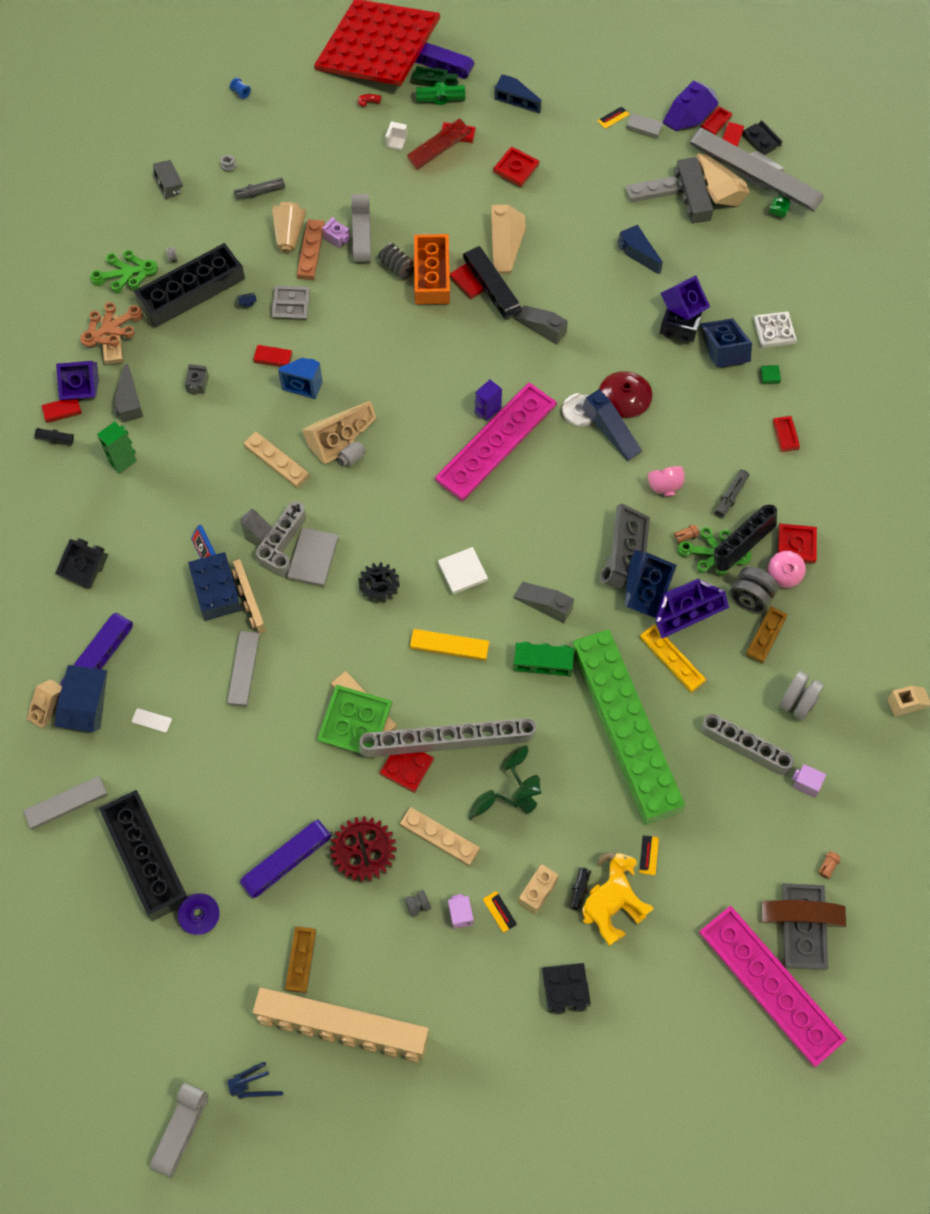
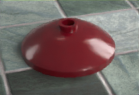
[599,371,653,419]

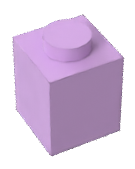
[792,764,826,798]
[448,894,474,929]

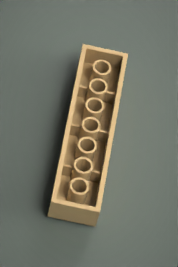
[252,987,429,1063]

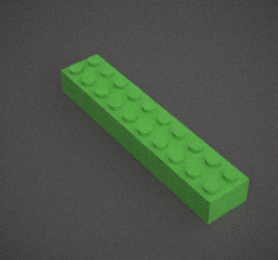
[572,629,685,826]

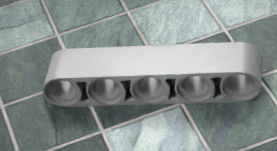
[701,714,794,775]

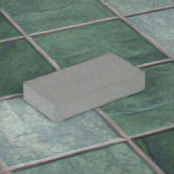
[626,113,663,139]

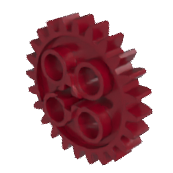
[330,816,397,883]

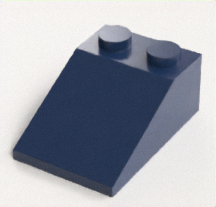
[700,318,752,367]
[625,550,677,618]
[55,665,108,732]

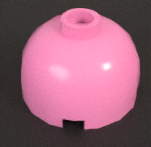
[647,466,685,497]
[767,551,806,589]

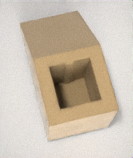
[26,679,62,728]
[887,686,930,717]

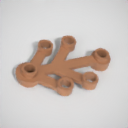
[80,302,143,348]

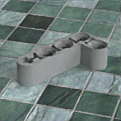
[351,194,371,263]
[256,501,306,577]
[150,1083,209,1178]

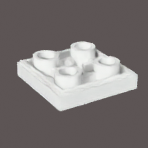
[753,311,797,348]
[438,547,488,594]

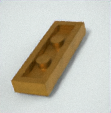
[745,606,788,664]
[285,926,317,993]

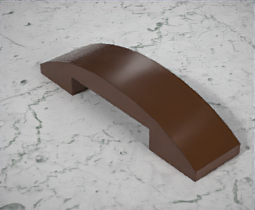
[761,900,846,927]

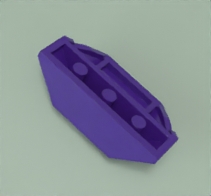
[663,80,719,131]
[655,578,729,639]

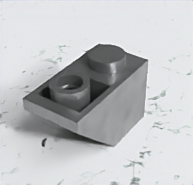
[241,508,272,547]

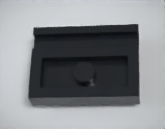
[742,120,783,155]

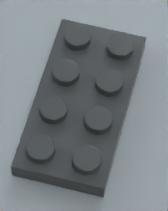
[782,883,829,970]

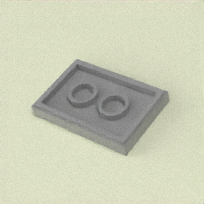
[287,527,339,587]

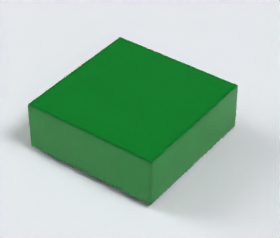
[760,365,781,384]

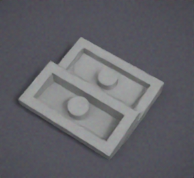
[272,285,310,319]

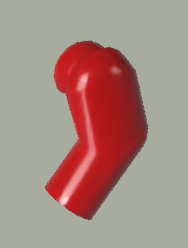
[358,93,382,107]

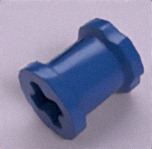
[229,77,251,99]

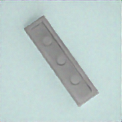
[227,631,260,707]
[23,776,108,830]

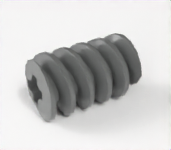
[378,243,414,280]

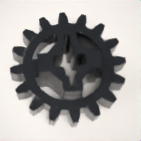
[358,562,400,603]

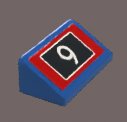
[191,524,216,558]

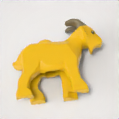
[582,852,654,947]

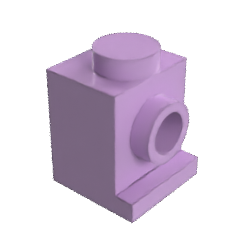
[322,217,350,248]

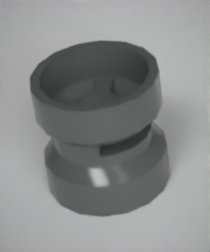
[404,890,431,918]

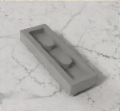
[626,176,679,203]

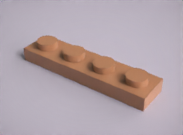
[297,219,325,280]

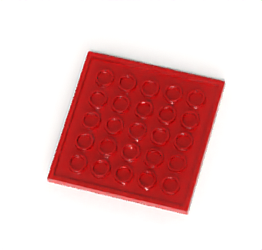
[314,0,441,86]

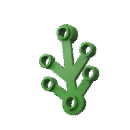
[90,250,158,293]
[677,527,752,576]

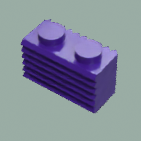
[474,379,502,421]

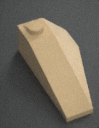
[696,153,750,207]
[491,205,526,273]
[302,401,377,464]

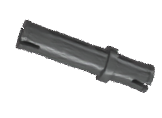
[234,177,285,200]
[714,469,750,518]

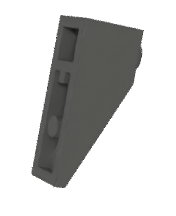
[514,305,568,345]
[114,364,144,423]
[514,582,574,623]

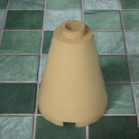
[272,202,306,253]

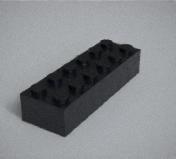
[134,243,245,327]
[99,790,188,922]

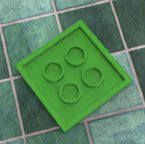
[317,684,393,758]

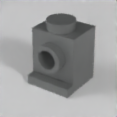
[185,364,209,394]

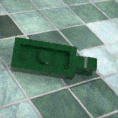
[413,66,459,86]

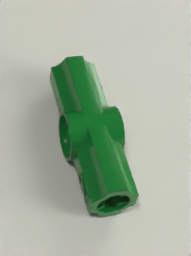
[416,82,466,105]

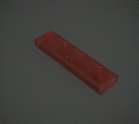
[407,118,470,170]

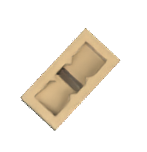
[518,864,559,915]

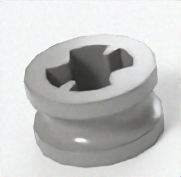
[220,155,236,171]
[166,246,178,263]

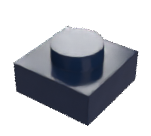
[238,292,257,307]

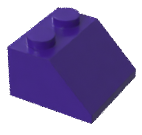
[661,275,710,320]
[56,361,99,400]

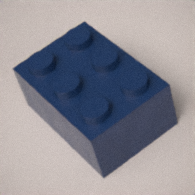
[188,552,242,621]

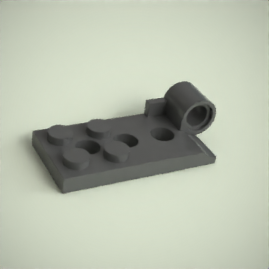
[600,503,650,590]

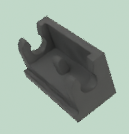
[153,160,183,199]

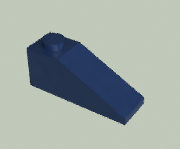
[494,74,542,114]
[617,225,663,274]

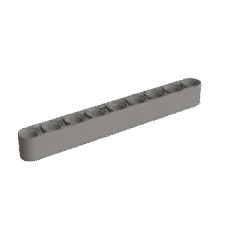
[690,128,824,212]
[359,718,536,757]

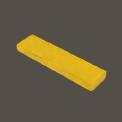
[640,624,707,694]
[410,629,489,661]

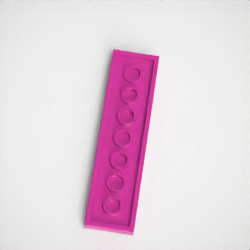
[435,382,557,502]
[699,905,847,1068]

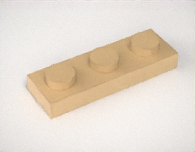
[101,315,123,365]

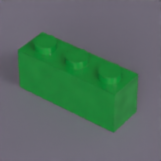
[97,421,137,474]
[513,641,574,677]

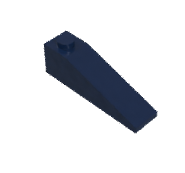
[582,389,642,461]

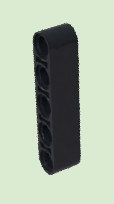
[463,246,522,320]
[714,504,777,571]

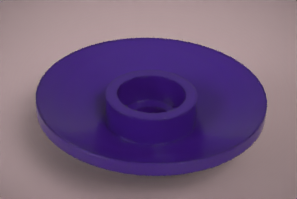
[178,893,220,935]

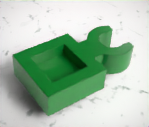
[769,194,791,218]

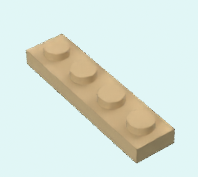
[243,432,309,488]
[231,559,266,634]
[400,807,480,867]

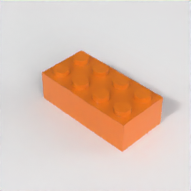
[414,234,450,304]

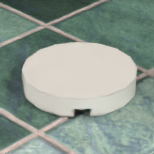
[562,393,593,427]

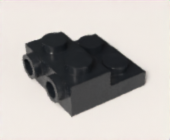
[659,309,702,342]
[55,538,109,588]
[542,963,591,1014]

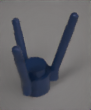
[228,1062,283,1099]

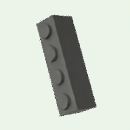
[674,157,713,224]

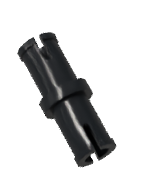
[35,428,74,446]
[568,867,592,911]

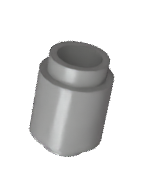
[338,441,366,467]

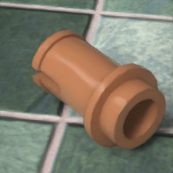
[674,525,699,544]
[818,851,841,879]

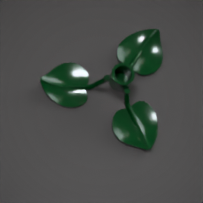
[469,745,542,821]

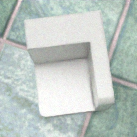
[385,122,407,151]

